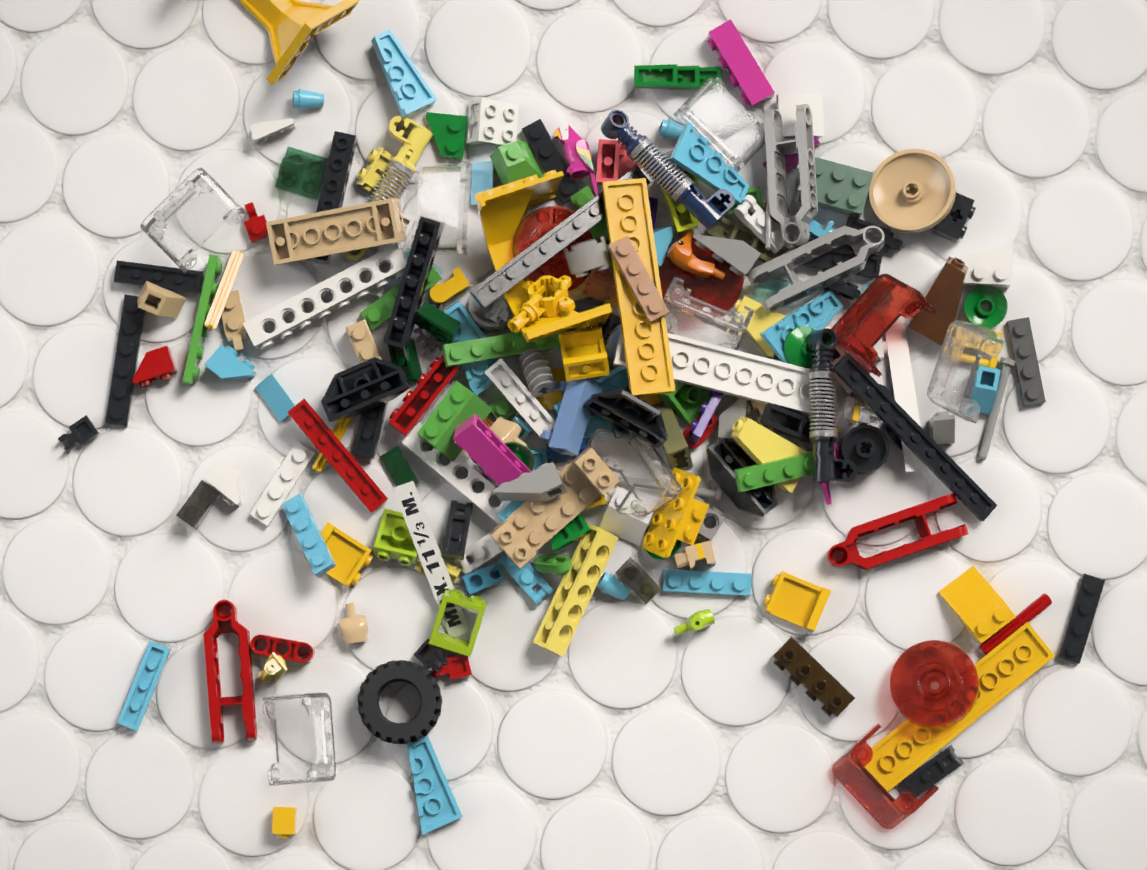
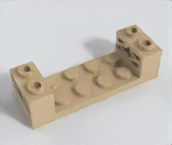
[266,198,407,265]
[489,447,620,568]

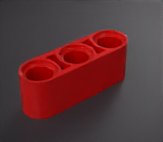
[250,635,315,663]

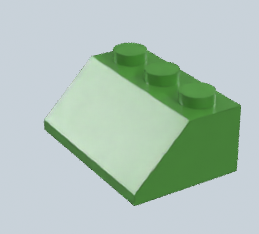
[417,381,493,462]

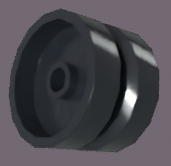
[839,425,889,474]

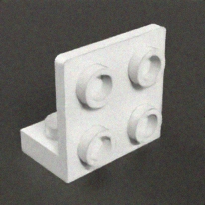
[466,98,518,146]

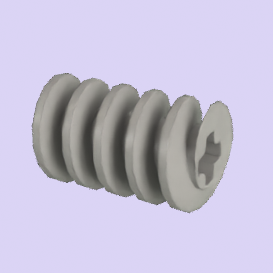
[519,349,557,397]

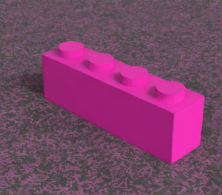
[706,19,775,109]
[453,414,532,486]

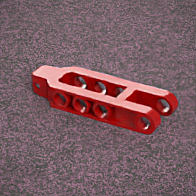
[827,493,969,570]
[203,600,257,744]

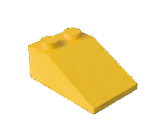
[938,566,1016,644]

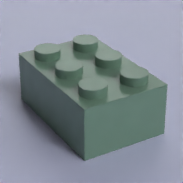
[798,157,873,218]

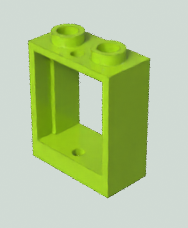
[428,589,487,657]

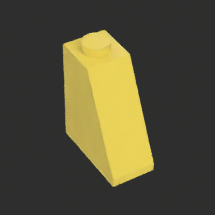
[733,296,786,359]

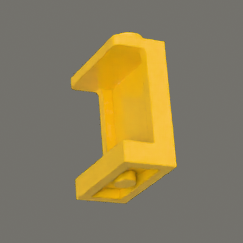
[559,327,610,382]
[304,522,374,588]
[763,570,831,632]

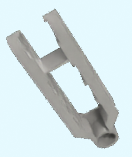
[764,104,818,246]
[747,226,885,313]

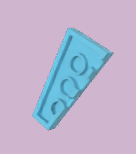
[371,30,437,118]
[669,122,750,206]
[760,290,844,364]
[443,301,500,396]
[407,736,463,835]

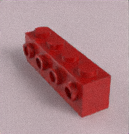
[389,354,461,437]

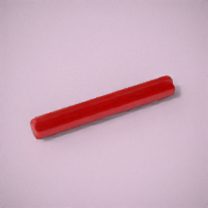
[980,593,1052,655]

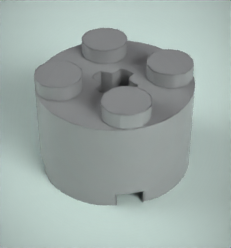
[563,236,612,278]

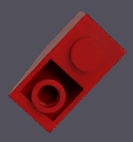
[132,346,178,388]

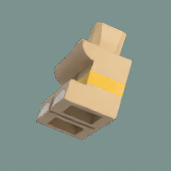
[674,541,716,570]

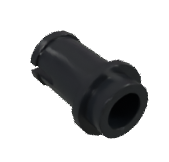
[602,313,621,340]

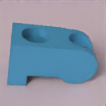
[461,563,505,596]

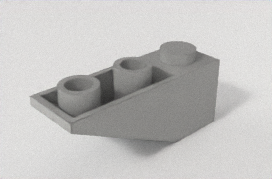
[693,234,761,276]
[493,462,567,501]

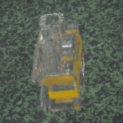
[838,397,881,426]

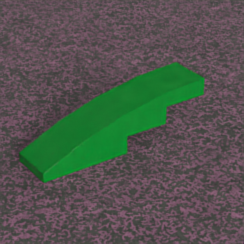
[634,64,722,90]

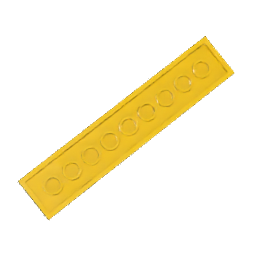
[602,178,675,397]
[857,622,1055,794]

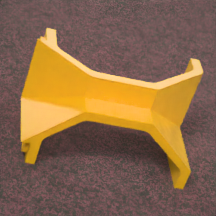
[238,0,360,85]
[474,170,612,343]

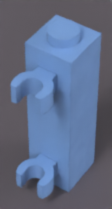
[541,378,599,456]

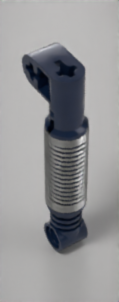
[601,109,735,230]

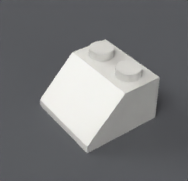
[599,486,657,546]

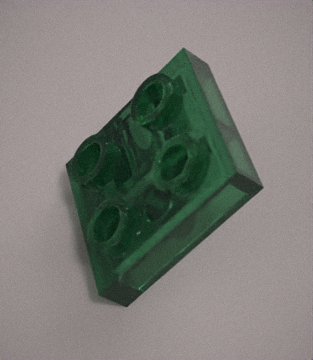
[275,146,328,201]

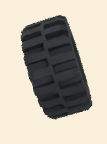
[357,660,442,744]

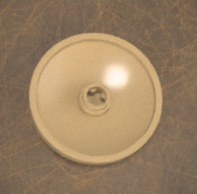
[869,149,956,233]

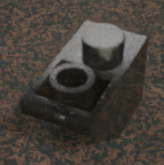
[176,480,220,530]
[615,557,661,604]

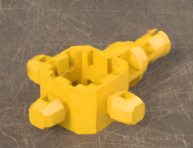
[508,275,575,333]

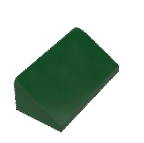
[415,302,461,344]
[387,338,423,383]
[380,445,420,487]

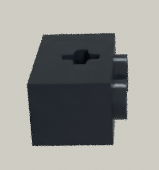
[932,192,976,243]

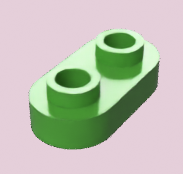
[534,554,572,575]

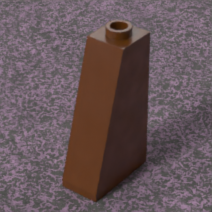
[908,256,968,348]

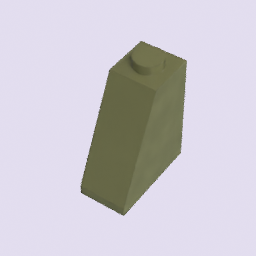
[656,404,693,471]

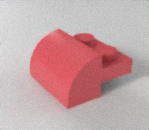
[596,139,641,185]

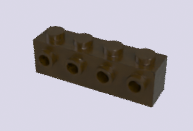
[772,637,855,717]

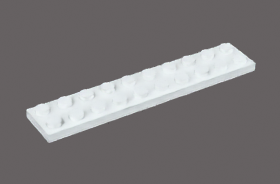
[613,329,812,415]

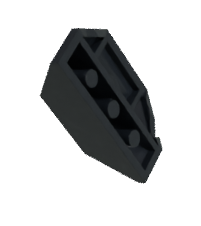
[321,357,410,422]
[583,388,668,448]
[706,437,778,517]

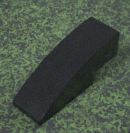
[759,402,813,446]

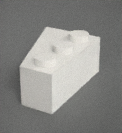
[958,242,1013,289]

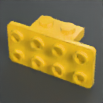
[642,468,709,559]

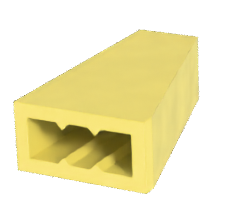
[730,416,807,493]

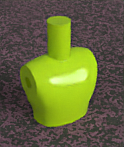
[673,609,715,636]

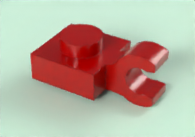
[244,202,269,243]
[432,654,472,680]

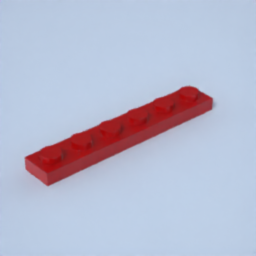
[287,398,388,513]

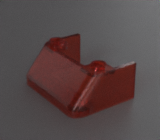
[831,274,937,377]
[832,723,939,829]

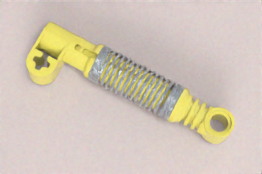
[344,115,433,262]

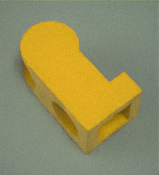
[430,267,471,305]

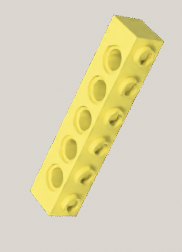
[533,523,618,657]

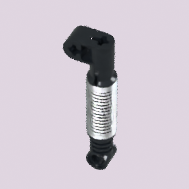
[807,328,857,484]

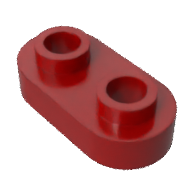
[683,413,719,449]

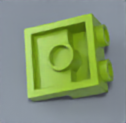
[373,508,418,566]

